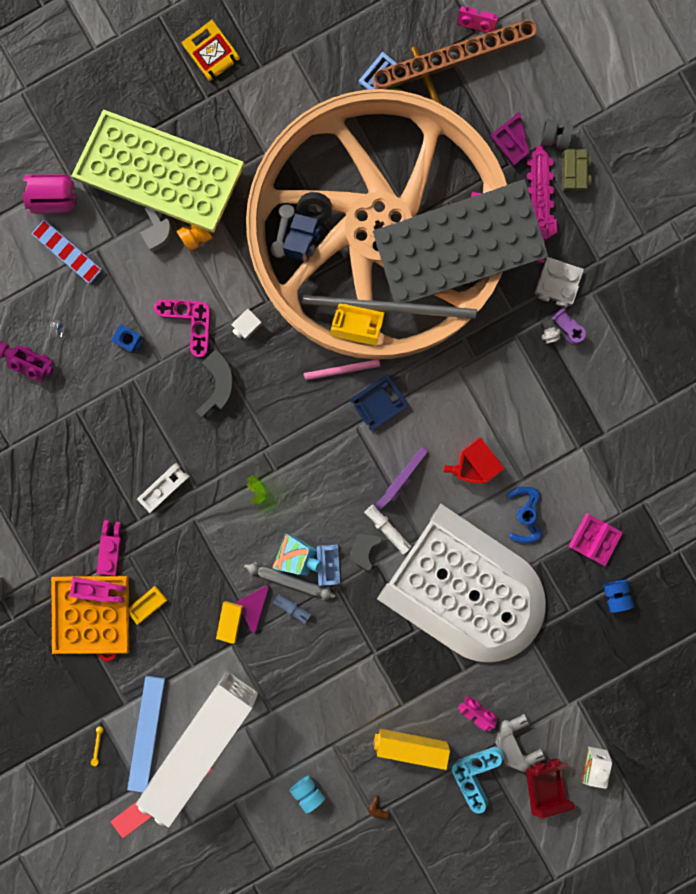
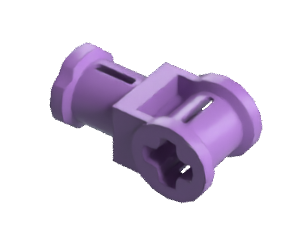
[551,308,586,344]

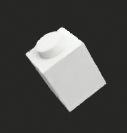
[231,309,262,340]

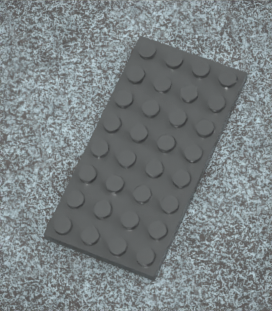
[373,179,548,303]

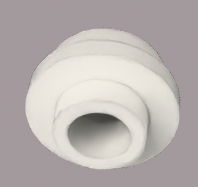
[542,327,561,343]

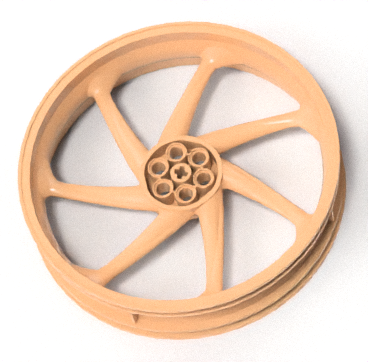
[246,89,507,360]

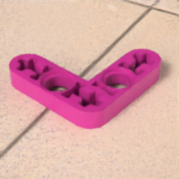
[154,299,211,358]

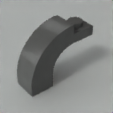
[196,349,234,418]

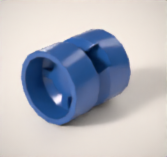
[603,580,634,612]

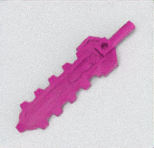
[527,146,557,264]

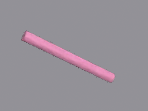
[304,359,380,381]

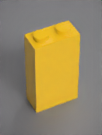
[373,729,450,770]

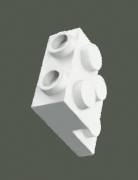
[534,257,584,308]

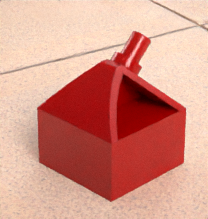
[443,437,504,483]

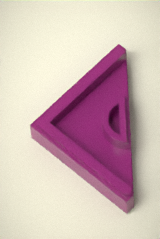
[236,585,269,633]

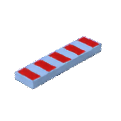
[32,220,103,285]

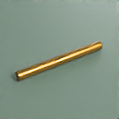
[410,46,442,105]

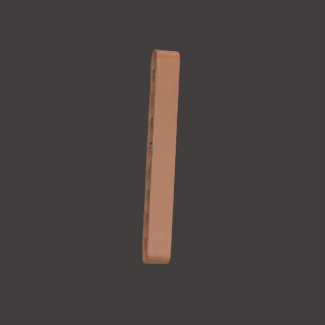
[372,20,536,90]

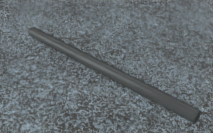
[303,295,477,319]

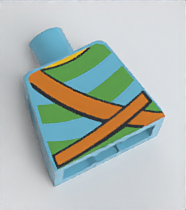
[273,534,322,576]

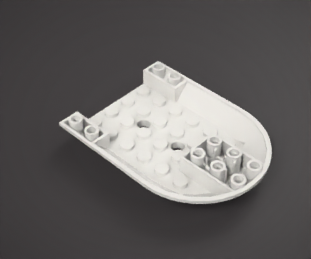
[377,503,545,662]

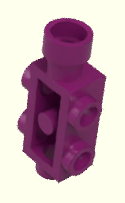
[0,341,53,383]

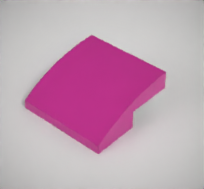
[568,513,623,566]

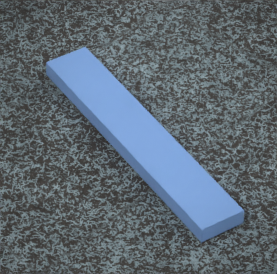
[127,675,165,793]

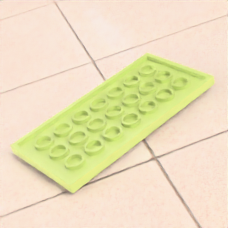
[72,110,244,233]

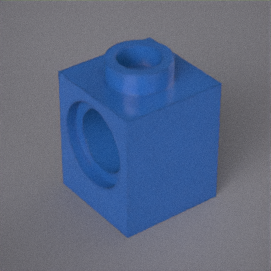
[111,324,144,353]

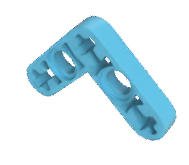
[452,747,504,814]

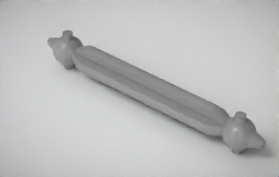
[244,562,335,601]

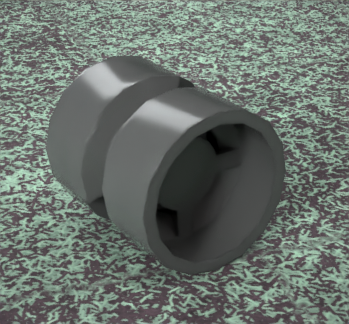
[540,119,573,150]

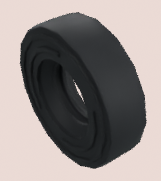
[297,192,332,224]

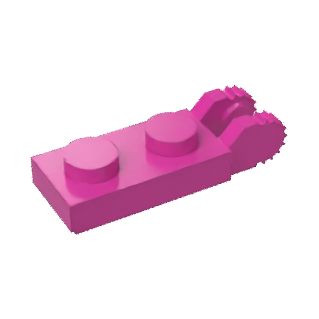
[97,520,121,576]
[70,577,126,602]

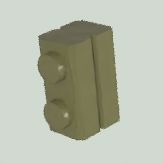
[562,149,591,192]

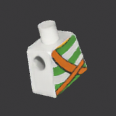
[581,746,612,789]

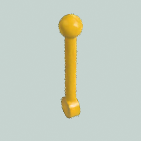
[91,726,103,766]

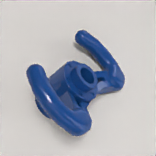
[507,487,542,544]

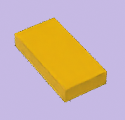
[128,586,168,625]
[216,601,243,644]

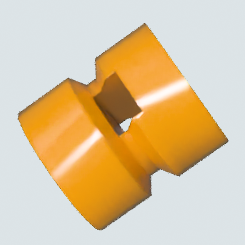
[177,224,212,252]

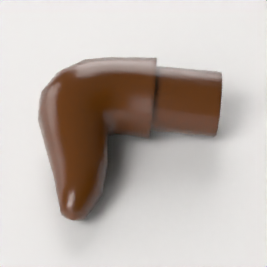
[368,795,388,820]

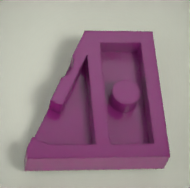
[490,112,529,167]

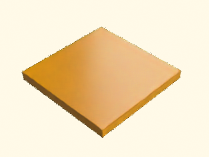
[51,576,129,654]

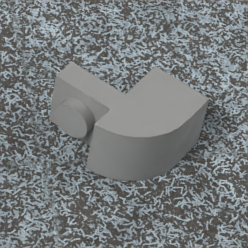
[140,207,172,252]

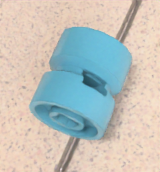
[290,776,325,813]

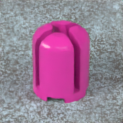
[23,174,76,214]

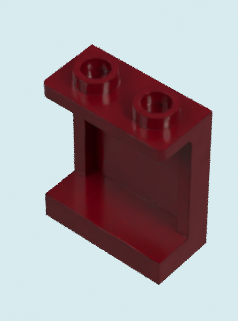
[526,759,574,819]

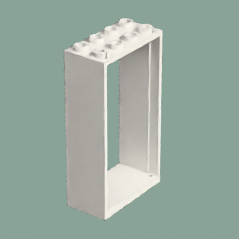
[136,671,258,828]

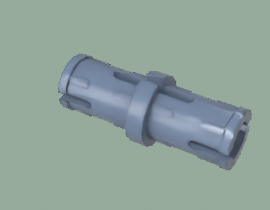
[273,593,311,624]

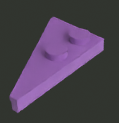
[374,447,428,510]

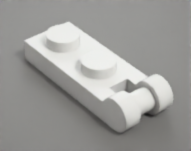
[137,462,190,513]

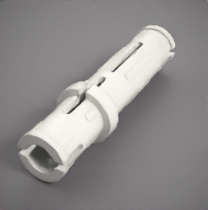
[364,504,412,554]

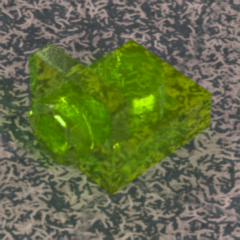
[247,474,268,505]

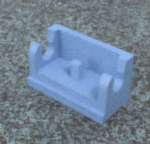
[317,545,340,586]

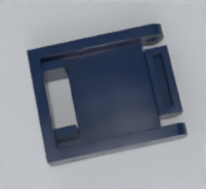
[350,374,409,431]

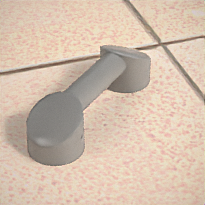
[271,204,295,258]

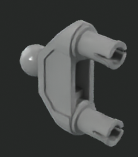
[487,714,546,772]

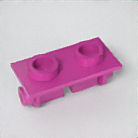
[457,6,498,33]
[458,695,497,732]

